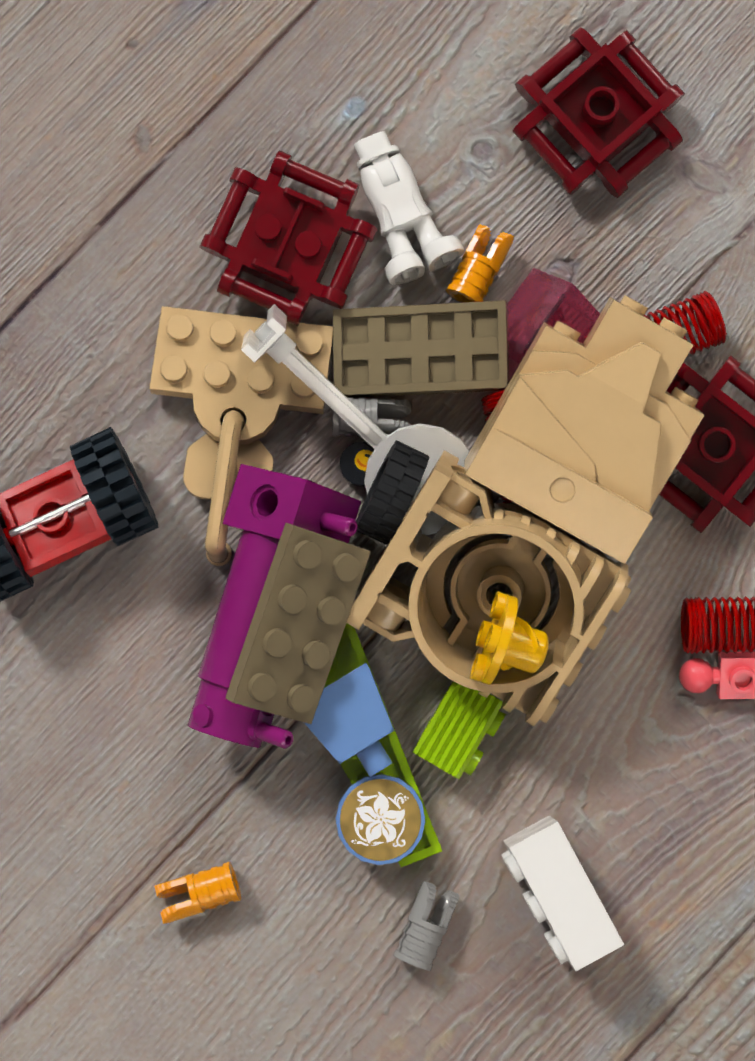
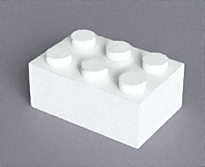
[501,816,624,971]

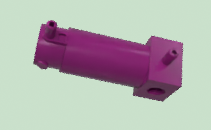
[187,464,361,749]

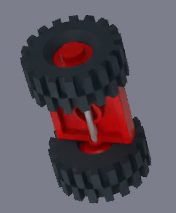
[0,427,159,602]

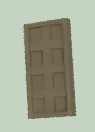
[333,300,510,398]
[225,523,371,724]

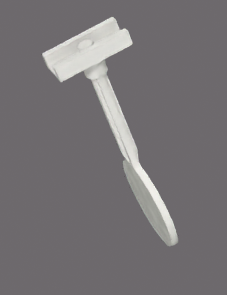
[241,304,470,535]

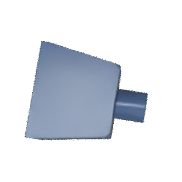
[305,663,394,777]

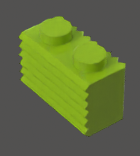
[412,681,506,779]

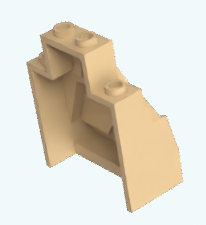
[464,295,704,564]

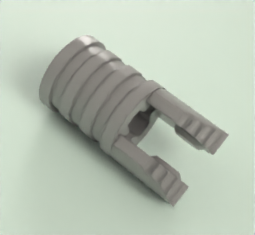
[332,397,412,437]
[393,881,460,971]

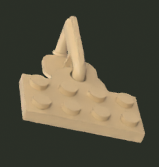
[149,306,333,566]

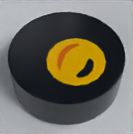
[340,442,374,487]

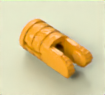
[446,224,514,303]
[155,862,241,924]

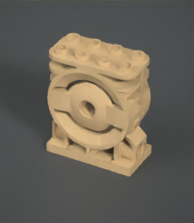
[346,450,631,726]

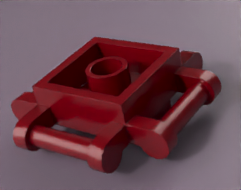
[512,27,685,198]
[199,150,378,326]
[659,355,755,533]

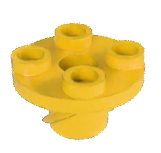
[470,591,549,685]

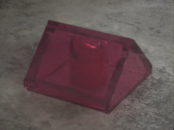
[508,268,600,365]

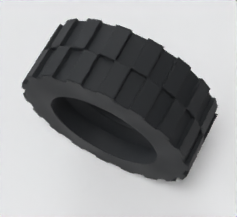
[356,440,429,545]

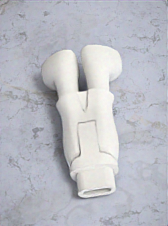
[354,131,465,285]

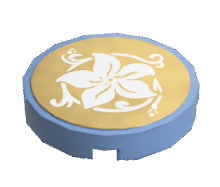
[336,774,425,865]

